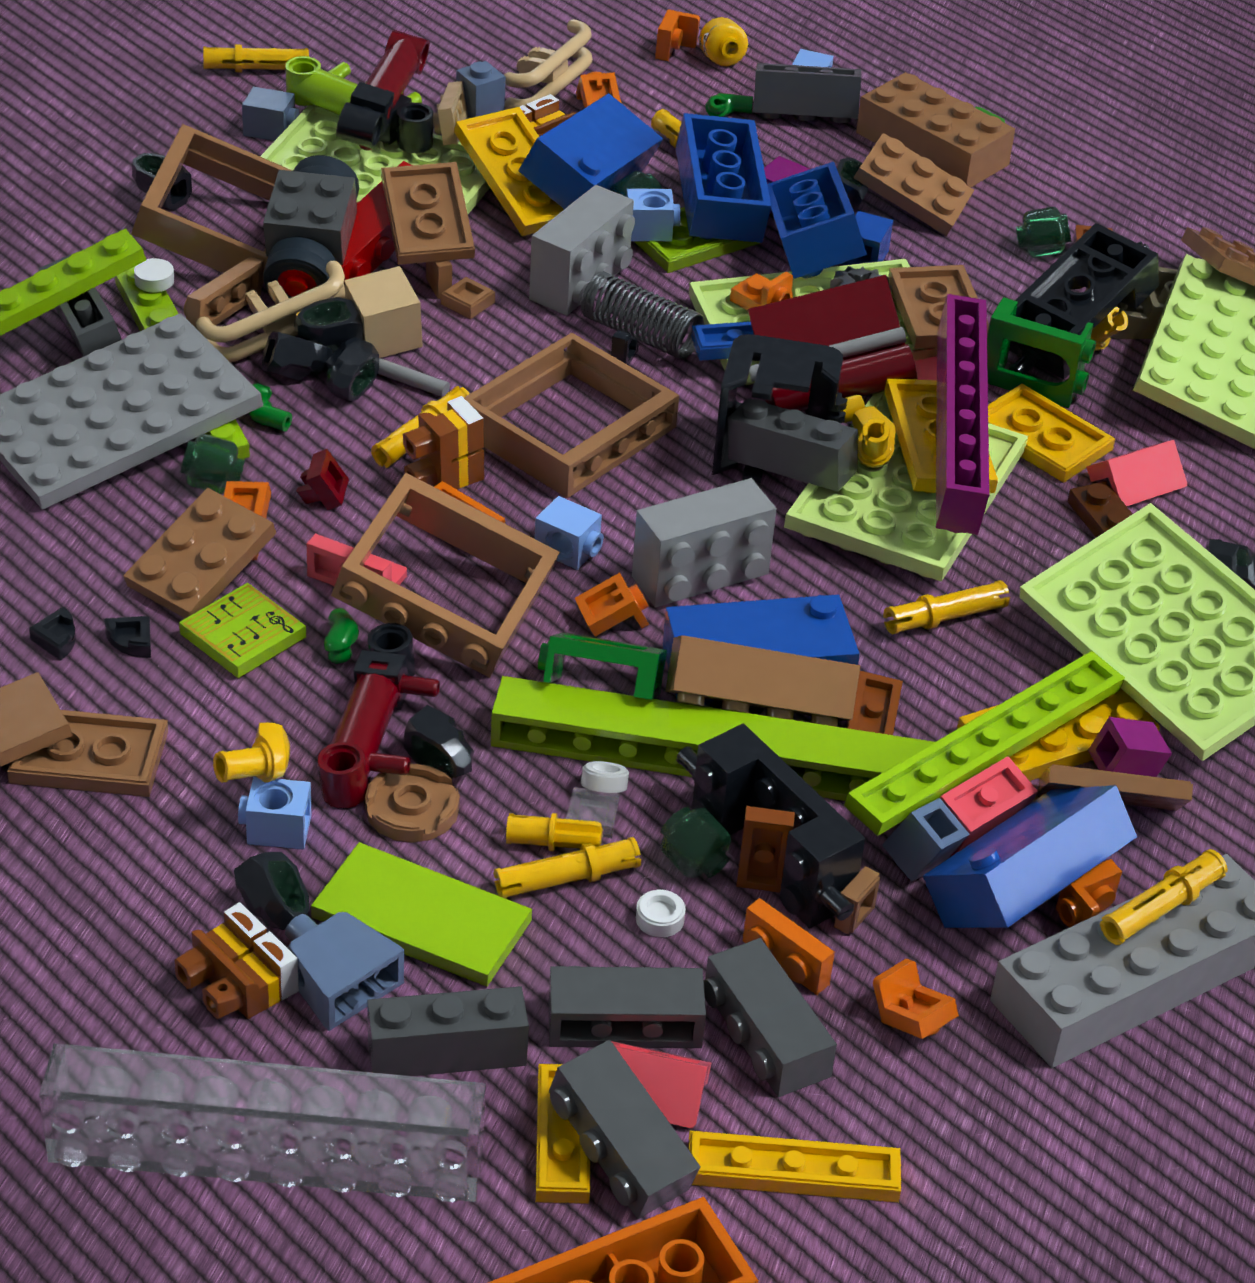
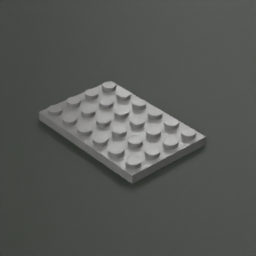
[0,313,263,510]

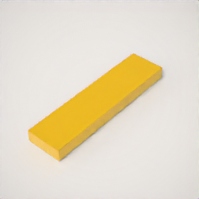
[688,1131,901,1203]

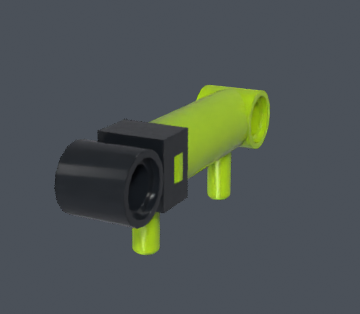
[285,56,433,153]

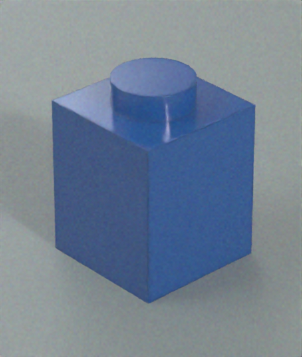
[840,211,893,265]

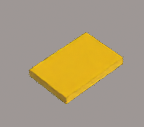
[988,384,1115,483]

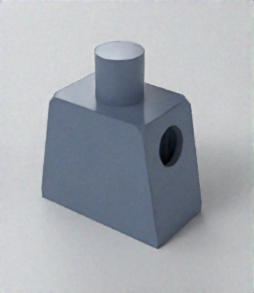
[285,912,404,1031]

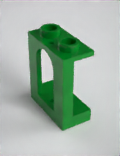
[987,297,1096,408]
[538,633,667,700]

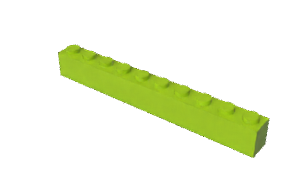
[491,676,934,801]

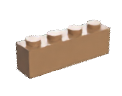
[665,635,860,727]

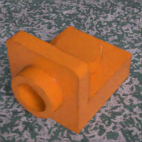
[655,9,700,61]
[576,71,621,108]
[730,271,793,311]
[574,572,649,637]
[1056,859,1122,927]

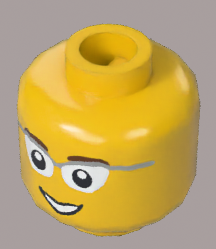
[699,17,748,67]

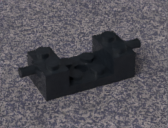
[1009,223,1159,379]
[676,723,865,929]

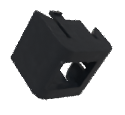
[712,334,848,483]

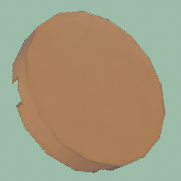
[365,764,460,843]

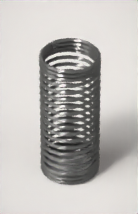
[581,271,704,360]

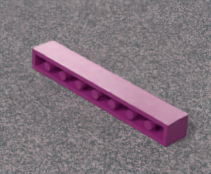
[936,294,989,535]

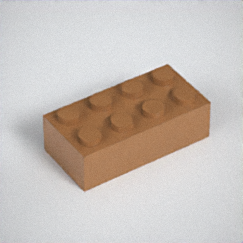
[856,72,1015,187]

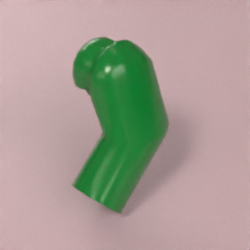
[249,384,292,432]

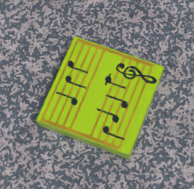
[179,582,306,678]

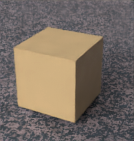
[344,266,423,358]

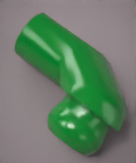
[705,93,753,117]
[324,608,359,664]

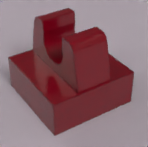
[296,449,349,510]

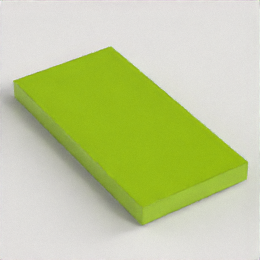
[311,842,532,987]

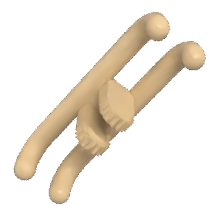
[504,19,593,109]
[196,261,345,363]

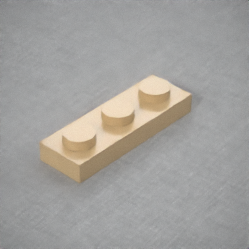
[433,81,468,145]

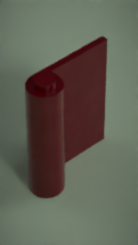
[748,275,917,412]

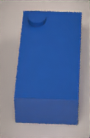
[518,93,664,209]
[675,113,772,243]
[767,161,867,279]
[662,594,860,705]
[923,785,1137,928]

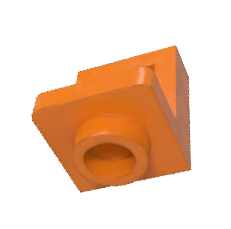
[873,958,959,1039]

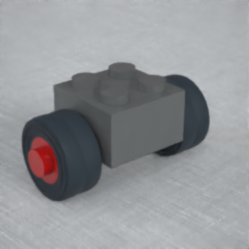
[263,155,359,299]

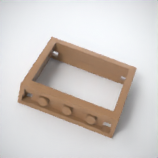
[131,124,293,286]
[464,333,679,498]
[331,473,560,678]

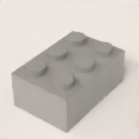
[529,185,635,316]
[632,478,777,608]

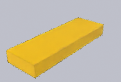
[535,1064,590,1204]

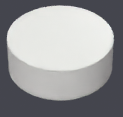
[134,258,174,293]
[581,761,629,793]
[636,890,686,937]

